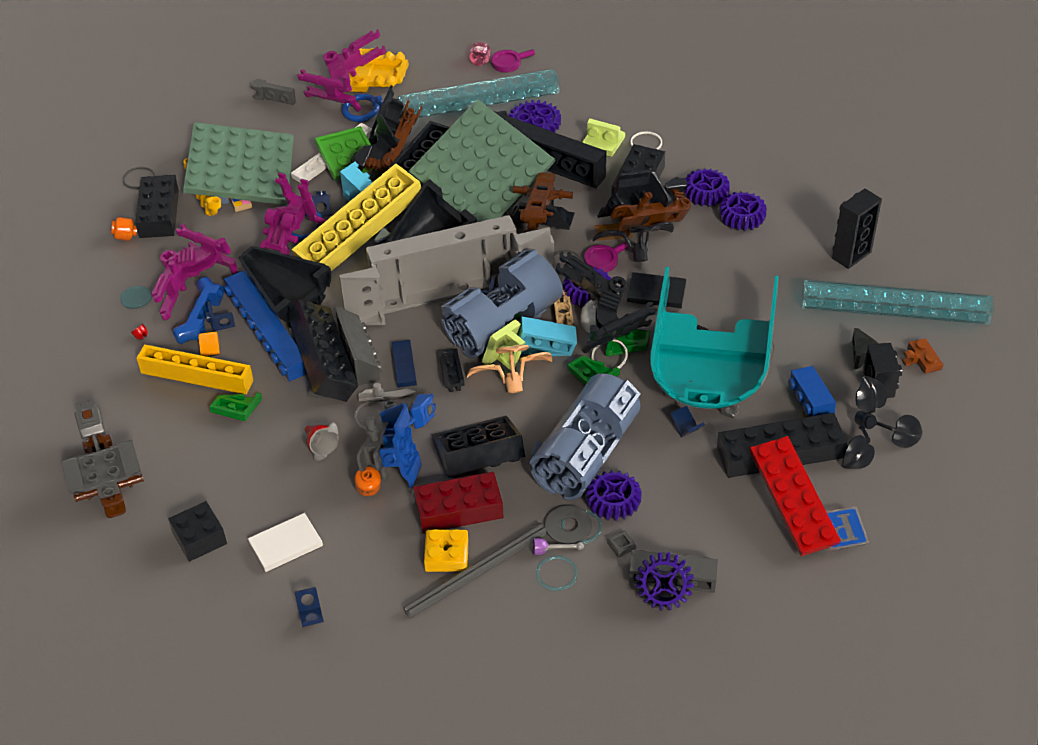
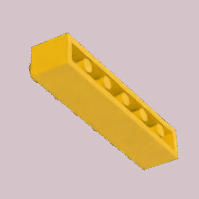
[137,344,254,395]

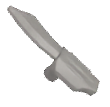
[358,383,416,402]

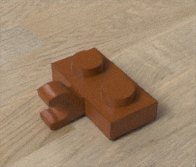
[902,338,944,373]

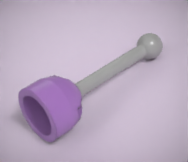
[533,538,584,555]

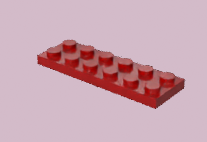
[749,436,841,557]

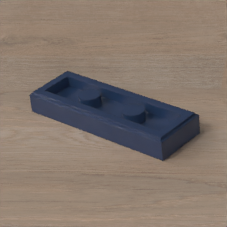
[392,340,417,388]

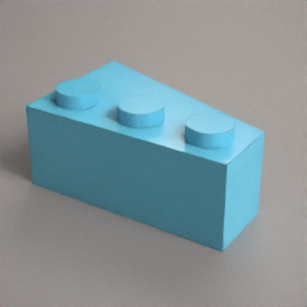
[340,162,373,201]
[517,316,577,356]

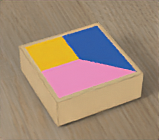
[231,199,252,212]

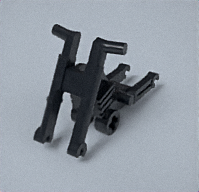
[556,251,657,354]

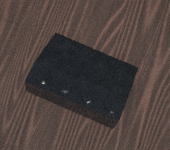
[432,415,526,477]

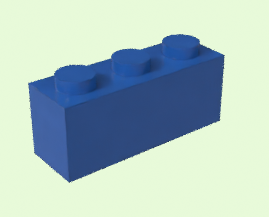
[788,366,836,417]

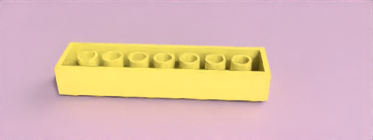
[292,164,421,271]

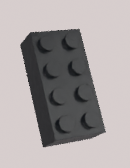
[611,144,666,195]
[135,175,179,238]
[832,188,882,269]

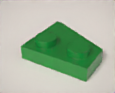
[606,329,651,356]
[567,356,620,385]
[210,393,262,421]

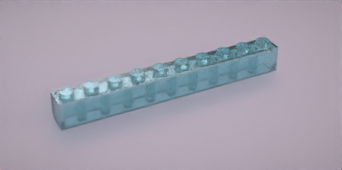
[398,69,559,118]
[802,280,994,325]

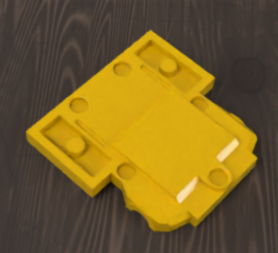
[349,48,409,92]

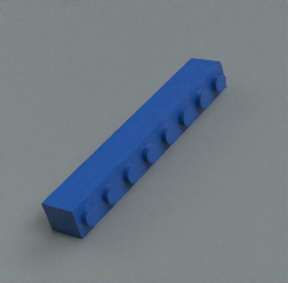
[223,271,307,382]

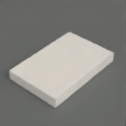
[248,513,323,572]

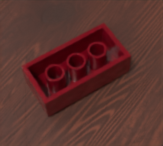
[414,471,504,534]

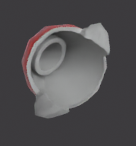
[304,422,339,461]

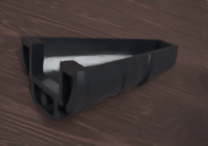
[386,179,477,243]
[239,246,331,323]

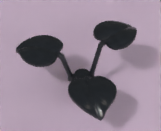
[592,222,674,262]
[842,376,923,469]

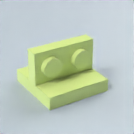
[583,119,625,157]
[482,320,525,370]

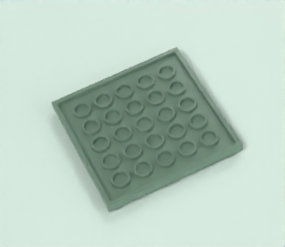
[409,99,555,222]
[183,122,294,205]

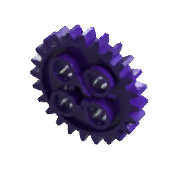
[508,100,561,133]

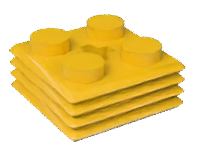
[424,529,468,572]

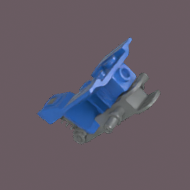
[357,393,436,488]

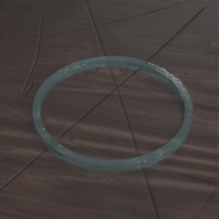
[562,510,602,543]
[537,556,578,591]

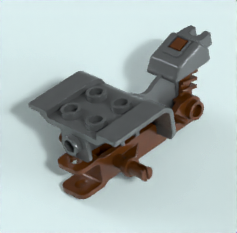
[61,399,144,518]

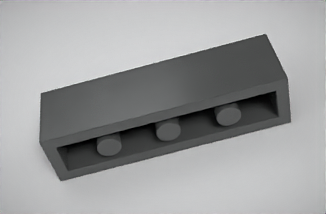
[629,550,718,593]

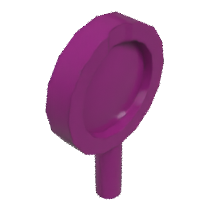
[491,49,535,73]
[584,242,629,272]

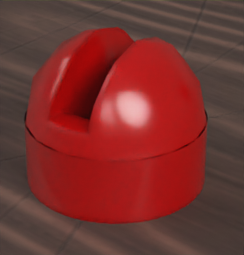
[131,324,148,340]

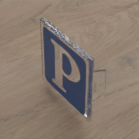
[826,506,870,551]

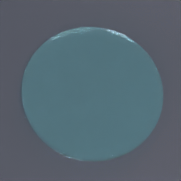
[120,286,152,309]

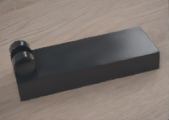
[438,348,465,392]

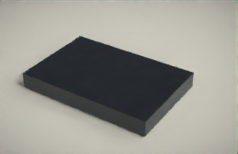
[627,272,686,309]

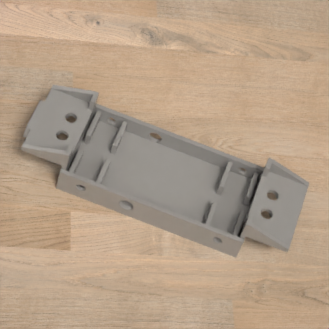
[339,215,554,325]

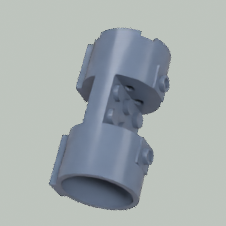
[441,249,563,359]
[530,374,641,500]

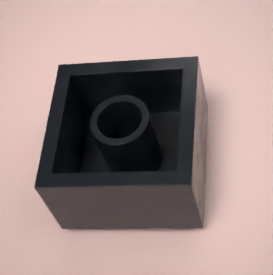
[863,343,902,398]
[168,501,227,562]

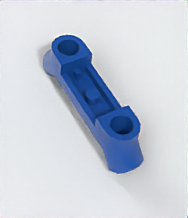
[173,277,224,345]

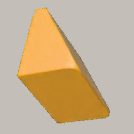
[198,332,220,356]

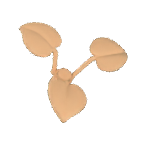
[467,345,552,393]

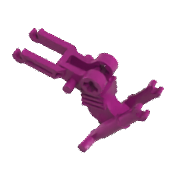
[297,29,386,112]
[259,172,327,255]
[151,224,239,321]

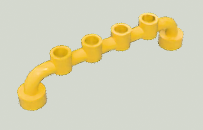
[183,158,221,216]

